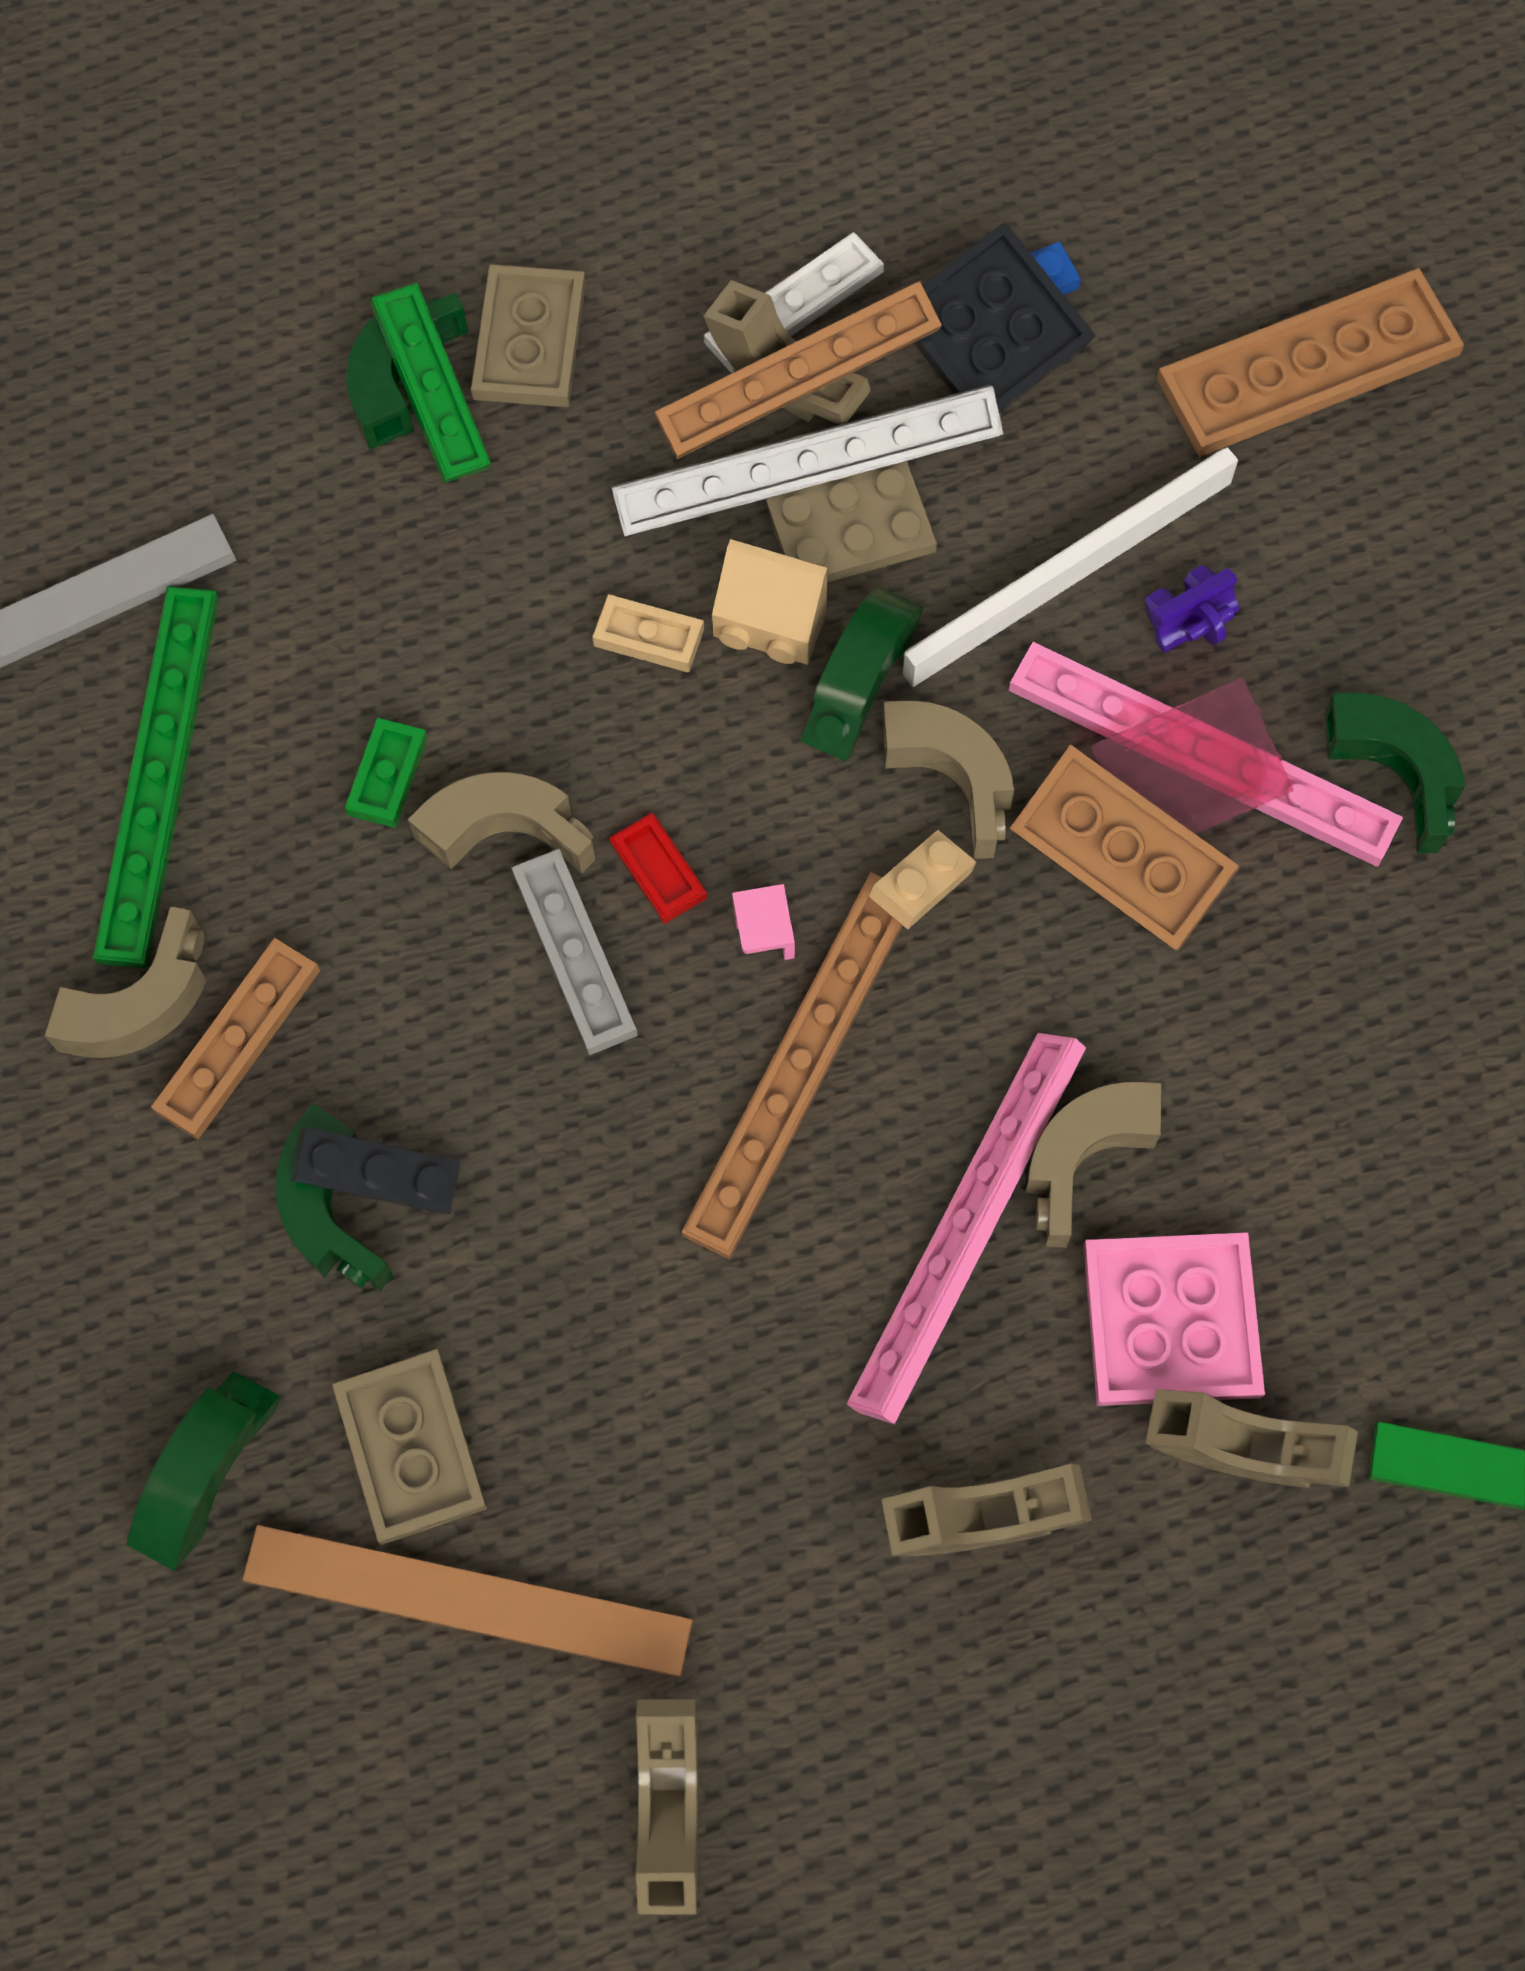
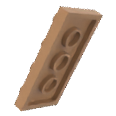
[1010,745,1241,951]

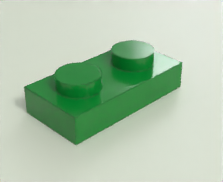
[345,718,428,828]

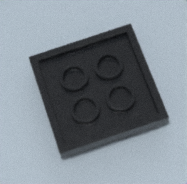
[914,222,1096,413]

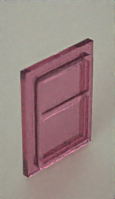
[1091,677,1294,834]

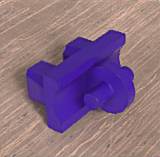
[1145,565,1239,653]

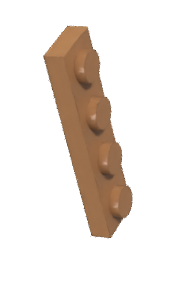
[151,938,320,1140]

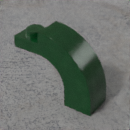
[346,292,469,450]
[801,587,924,761]
[1325,693,1465,853]
[276,1103,394,1291]
[126,1371,280,1571]

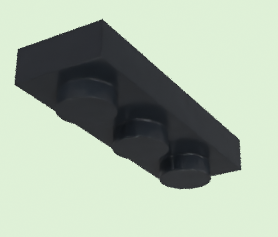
[289,1127,461,1215]

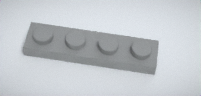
[511,849,638,1055]

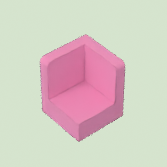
[732,884,795,960]

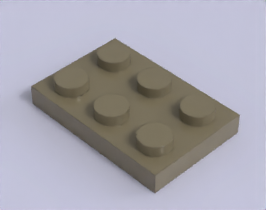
[471,265,586,407]
[766,461,937,582]
[332,1349,488,1545]

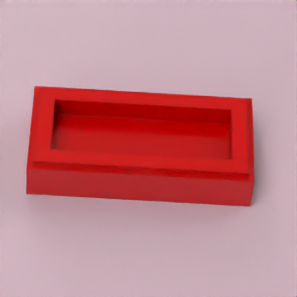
[609,812,707,924]

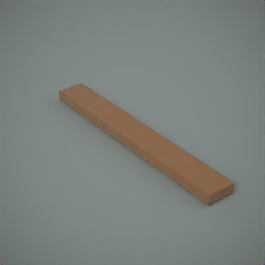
[681,872,903,1259]
[242,1525,693,1678]

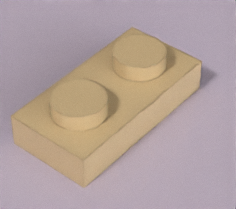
[593,594,704,673]
[869,830,976,929]

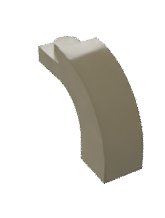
[704,280,871,425]
[883,701,1014,859]
[408,772,596,874]
[45,906,207,1058]
[1025,1082,1161,1248]
[1146,1389,1358,1488]
[881,1464,1092,1556]
[636,1699,698,1915]

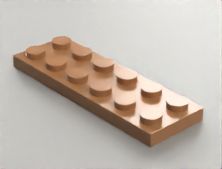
[1157,268,1464,457]

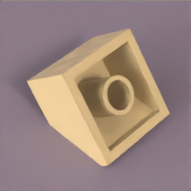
[712,539,828,665]

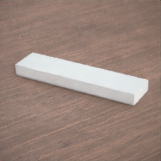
[704,232,884,373]

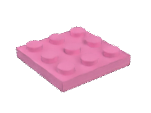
[1083,1233,1265,1406]

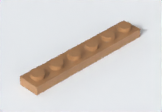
[655,281,942,459]

